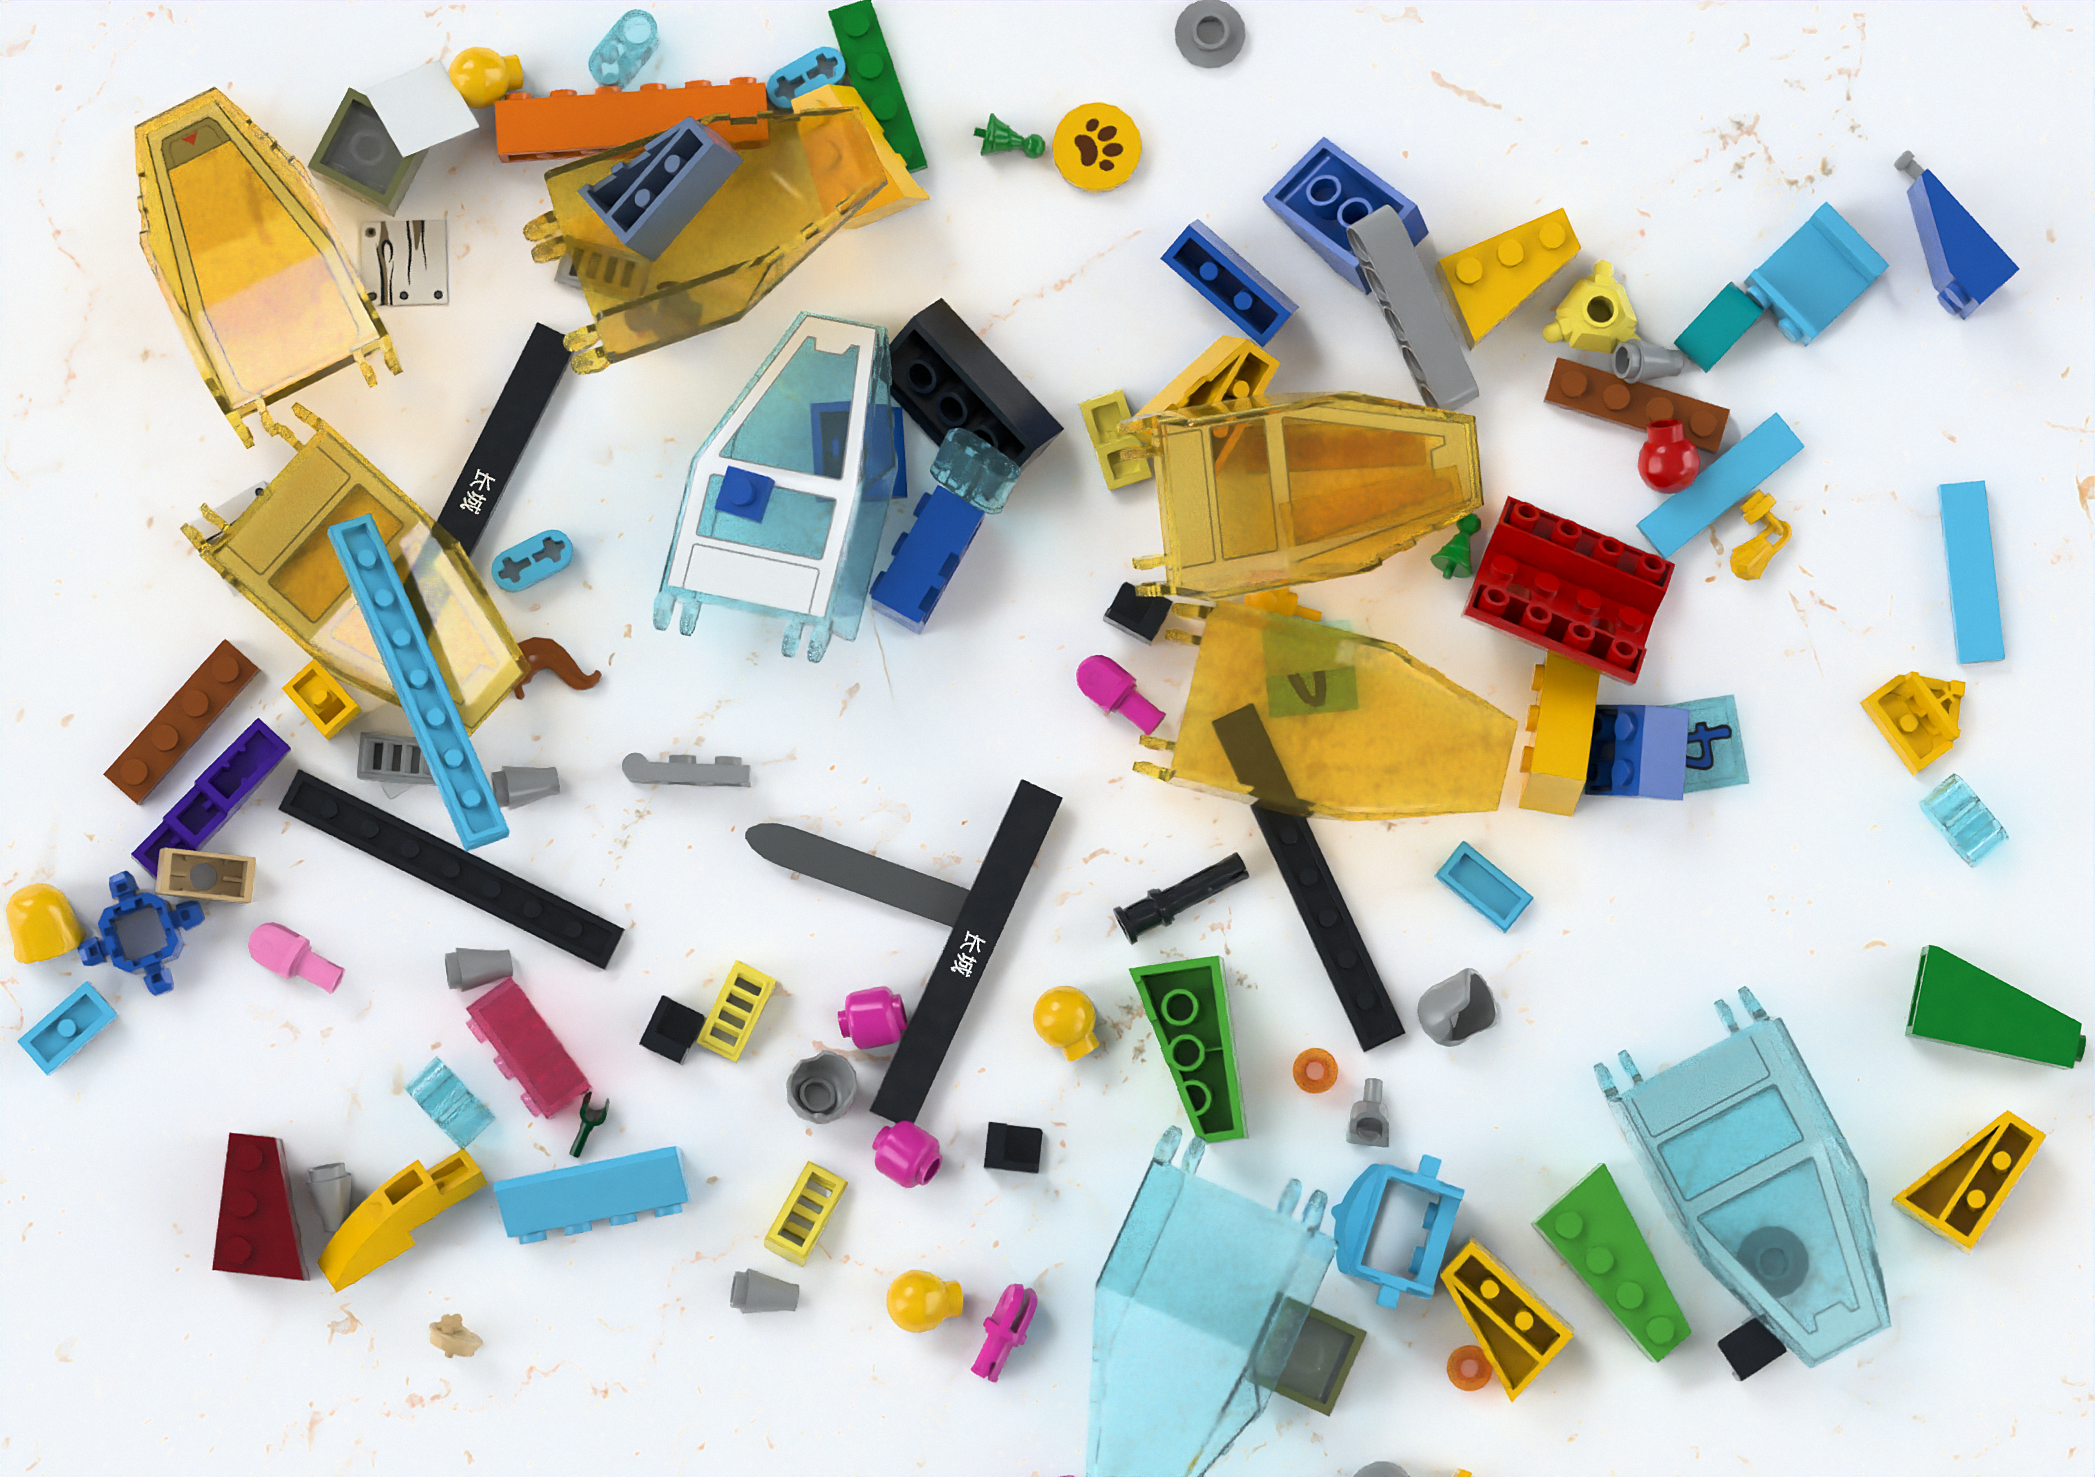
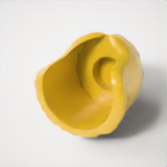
[6,883,87,964]

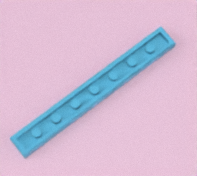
[327,513,510,852]

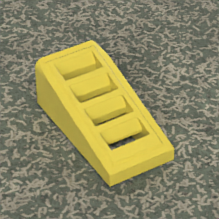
[696,960,778,1063]
[764,1160,848,1267]

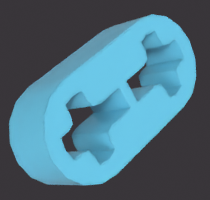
[766,46,846,113]
[491,529,574,593]

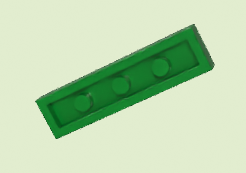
[828,0,928,174]

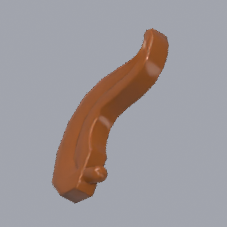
[508,637,602,700]

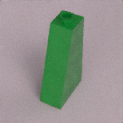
[1905,945,2086,1070]

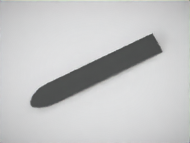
[745,823,969,927]

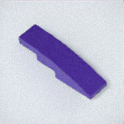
[131,717,291,880]

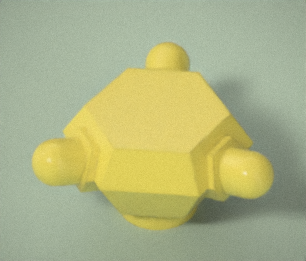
[1542,260,1642,354]

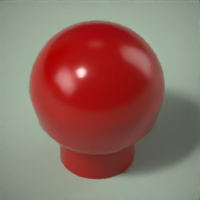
[1637,419,1700,494]

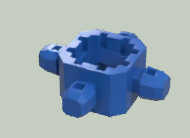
[77,871,205,997]

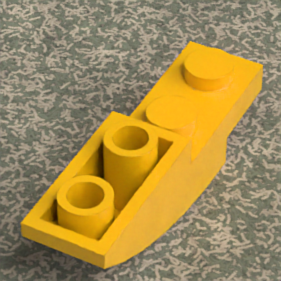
[317,1148,488,1293]

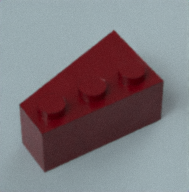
[212,1132,310,1281]

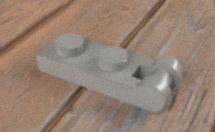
[622,752,752,787]

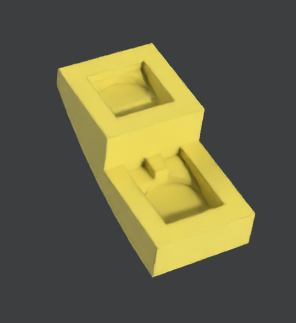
[1078,389,1152,491]

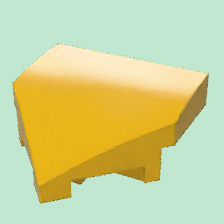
[1859,671,1966,776]

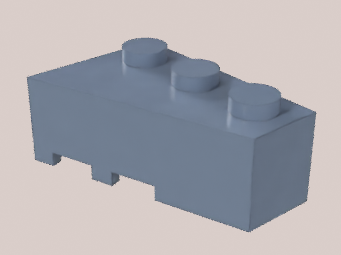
[576,116,744,262]

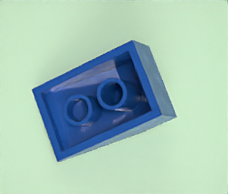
[1262,136,1429,295]
[1906,168,2020,320]

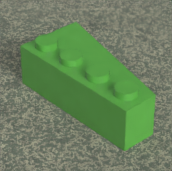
[1128,955,1249,1145]
[1530,1162,1692,1363]

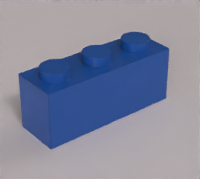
[1160,218,1299,348]

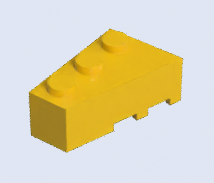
[1518,653,1600,817]

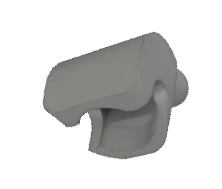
[1346,1078,1389,1147]

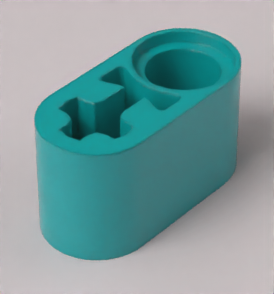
[1673,281,1764,373]

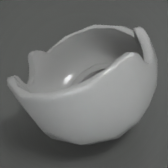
[786,1050,857,1124]

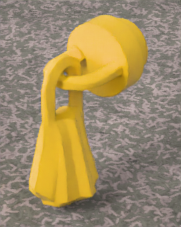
[1729,489,1792,581]

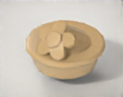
[429,1313,484,1358]

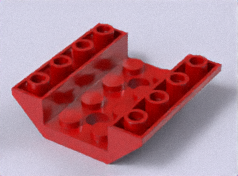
[1460,496,1676,686]

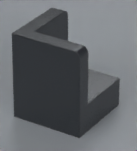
[1103,582,1173,646]
[639,995,705,1066]
[984,1122,1043,1174]
[1717,1312,1788,1382]

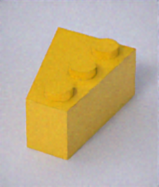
[790,84,931,230]
[1435,207,1581,351]
[1121,335,1281,477]
[1891,1110,2047,1255]
[1440,1235,1575,1403]

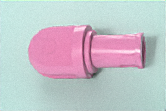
[248,922,346,994]

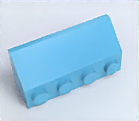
[493,1146,691,1245]

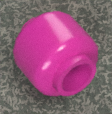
[838,986,907,1050]
[872,1121,943,1188]

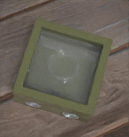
[307,87,430,218]
[1243,1293,1367,1417]

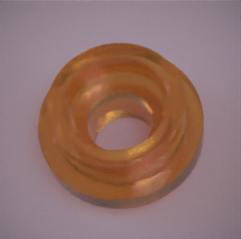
[1292,1048,1338,1094]
[1446,1345,1493,1391]

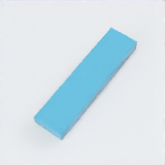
[1636,412,1805,560]
[1937,480,2005,665]

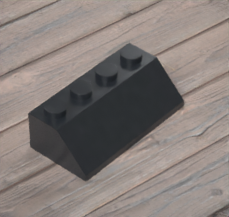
[871,298,1064,501]

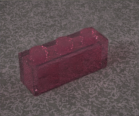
[465,976,594,1120]

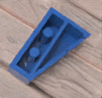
[869,485,986,635]

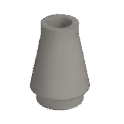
[1612,338,1683,384]
[491,766,560,811]
[445,947,513,992]
[306,1162,351,1233]
[730,1268,799,1314]

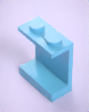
[1743,201,1890,347]

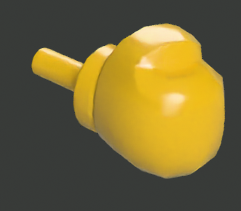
[1244,575,1322,625]

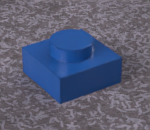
[714,465,775,524]

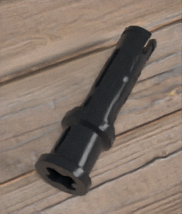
[1113,852,1250,945]

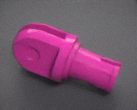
[1076,655,1166,737]
[970,1283,1038,1383]

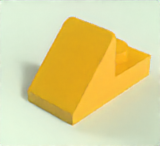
[281,658,363,741]

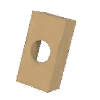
[155,848,256,904]

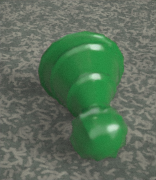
[973,113,1045,159]
[1430,512,1482,580]

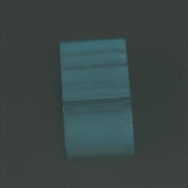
[588,9,660,90]
[930,428,1021,515]
[1918,773,2009,868]
[404,1056,496,1150]

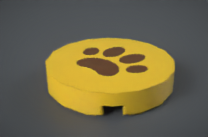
[1052,102,1142,193]

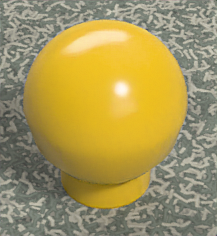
[448,47,523,109]
[1033,986,1100,1062]
[886,1269,963,1333]

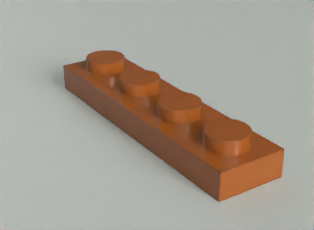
[1543,357,1730,455]
[103,639,261,806]

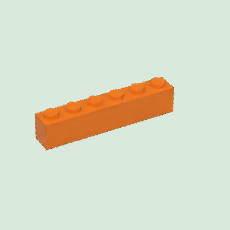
[494,77,770,163]

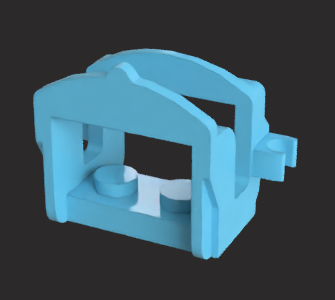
[1331,1154,1465,1310]

